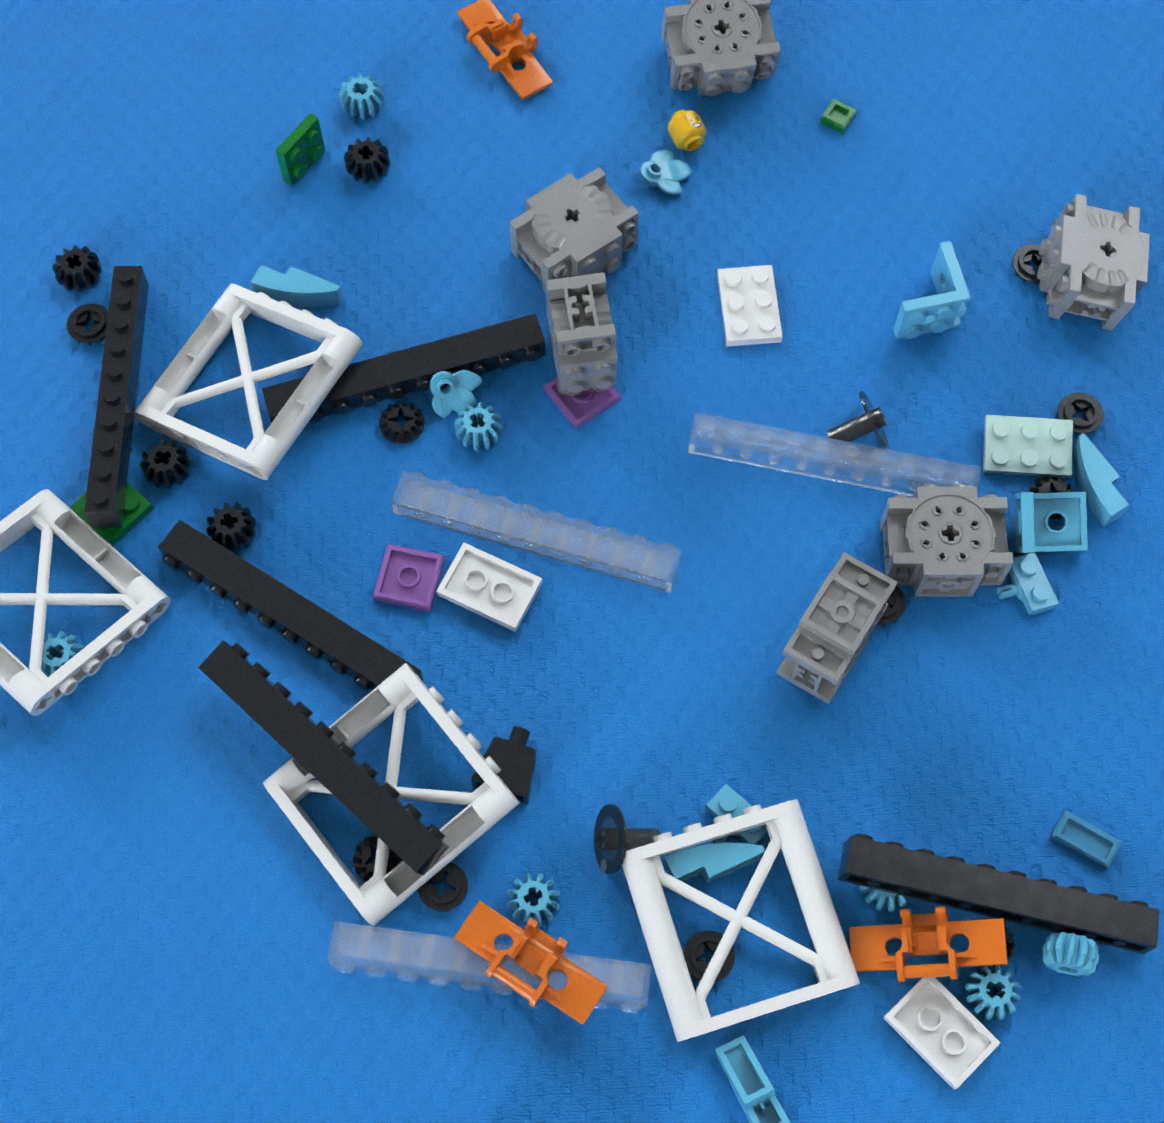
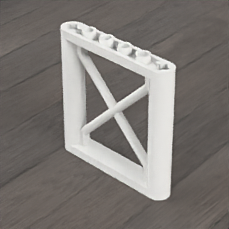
[133,284,363,480]
[0,489,171,716]
[263,663,520,926]
[621,799,860,1042]

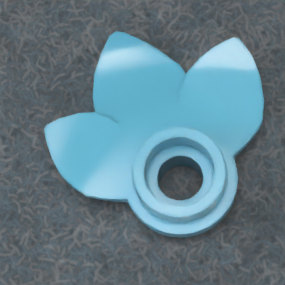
[640,150,692,195]
[430,370,482,418]

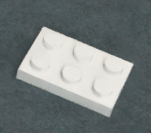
[717,265,782,347]
[436,543,542,632]
[883,977,1001,1090]

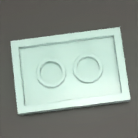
[983,415,1073,478]

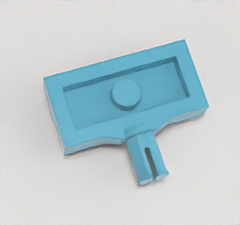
[997,552,1059,616]
[705,784,768,844]

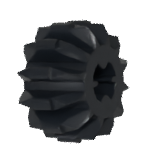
[344,137,390,184]
[53,244,102,293]
[140,439,191,489]
[206,502,257,552]

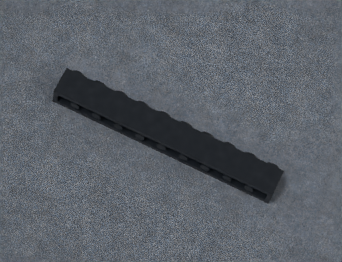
[84,266,149,528]
[262,313,546,423]
[158,519,423,691]
[198,640,449,876]
[838,834,1160,954]

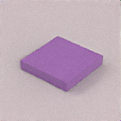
[543,378,621,429]
[373,544,445,612]

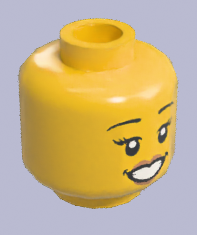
[667,110,707,151]

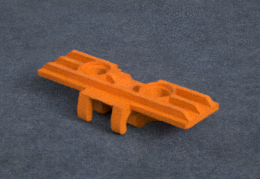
[457,0,553,100]
[454,900,608,1025]
[849,906,1008,982]

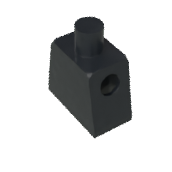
[471,726,536,805]

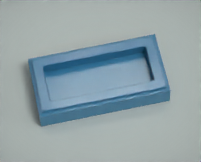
[1050,810,1122,870]

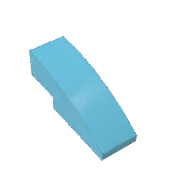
[251,265,343,307]
[1072,433,1129,528]
[663,842,765,884]
[715,1035,791,1123]

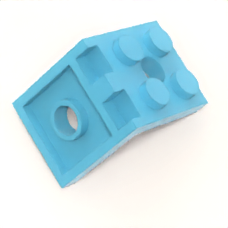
[893,241,971,339]
[1013,492,1088,553]

